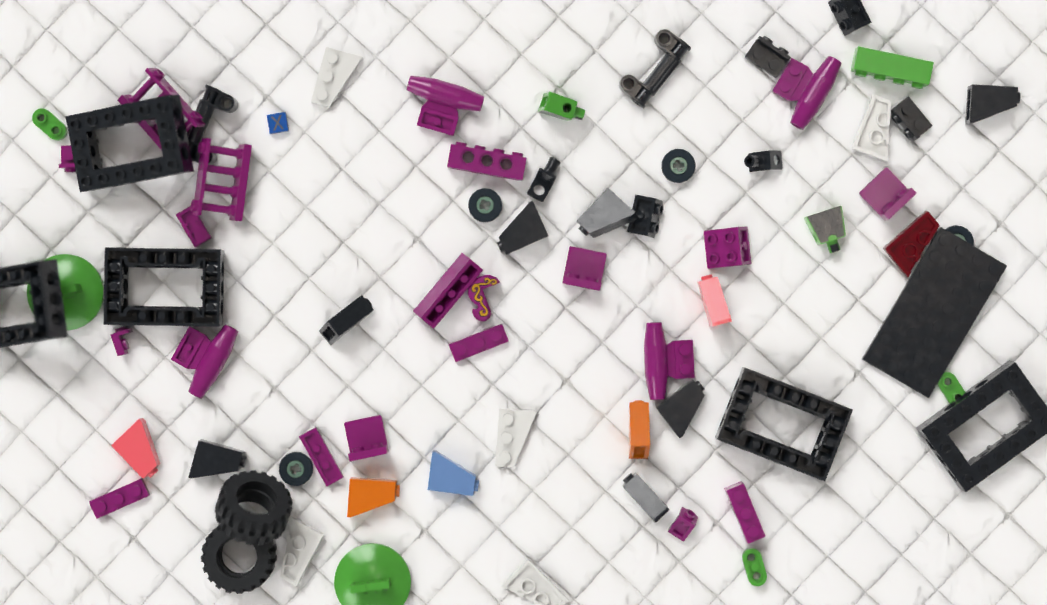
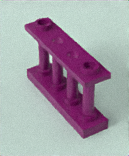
[117,68,206,149]
[191,138,252,221]

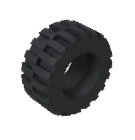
[215,470,293,545]
[201,526,278,594]

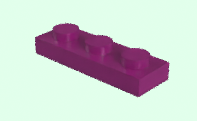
[449,324,509,362]
[299,427,344,487]
[89,478,150,519]

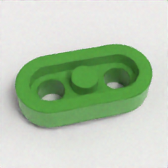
[32,108,68,141]
[937,372,965,403]
[742,548,767,586]

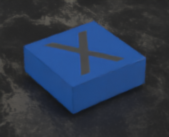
[267,112,289,134]

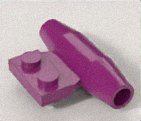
[772,56,842,130]
[406,76,484,136]
[644,322,695,400]
[171,324,239,399]

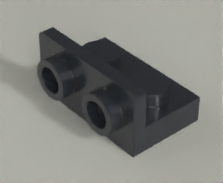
[828,0,872,36]
[745,36,791,78]
[891,96,933,141]
[627,194,664,238]

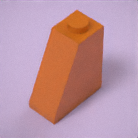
[629,400,650,459]
[347,477,400,518]

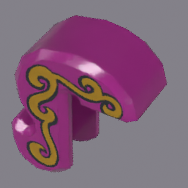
[468,275,501,321]

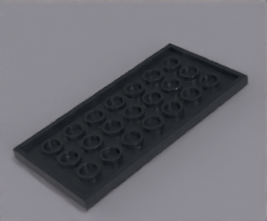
[862,227,1007,398]

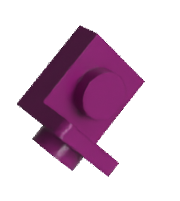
[59,145,76,172]
[110,326,133,356]
[668,507,698,542]

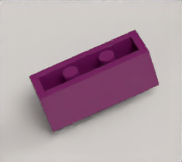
[724,481,766,544]

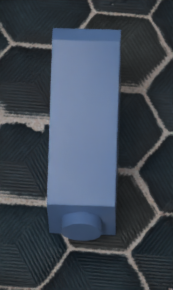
[427,450,479,496]

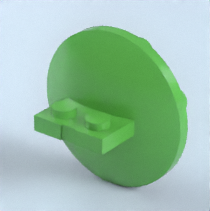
[27,254,104,331]
[334,543,411,605]

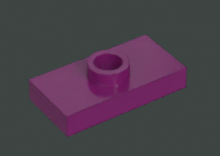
[176,206,212,248]

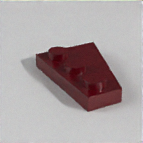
[883,210,940,277]

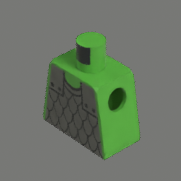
[538,92,585,121]
[804,206,846,253]

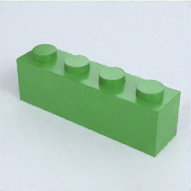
[850,46,934,89]

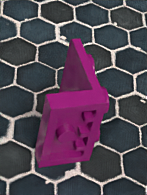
[859,167,917,221]
[703,226,752,269]
[562,246,607,291]
[344,415,389,462]

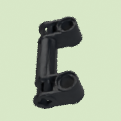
[619,29,691,109]
[187,84,238,165]

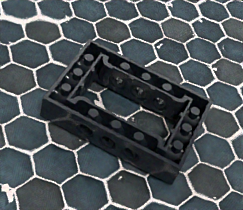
[65,95,194,192]
[103,247,224,327]
[0,259,68,348]
[916,361,1047,492]
[715,367,853,482]

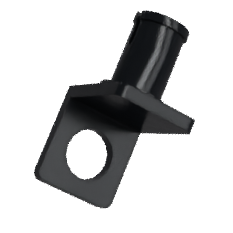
[744,150,783,172]
[527,157,560,202]

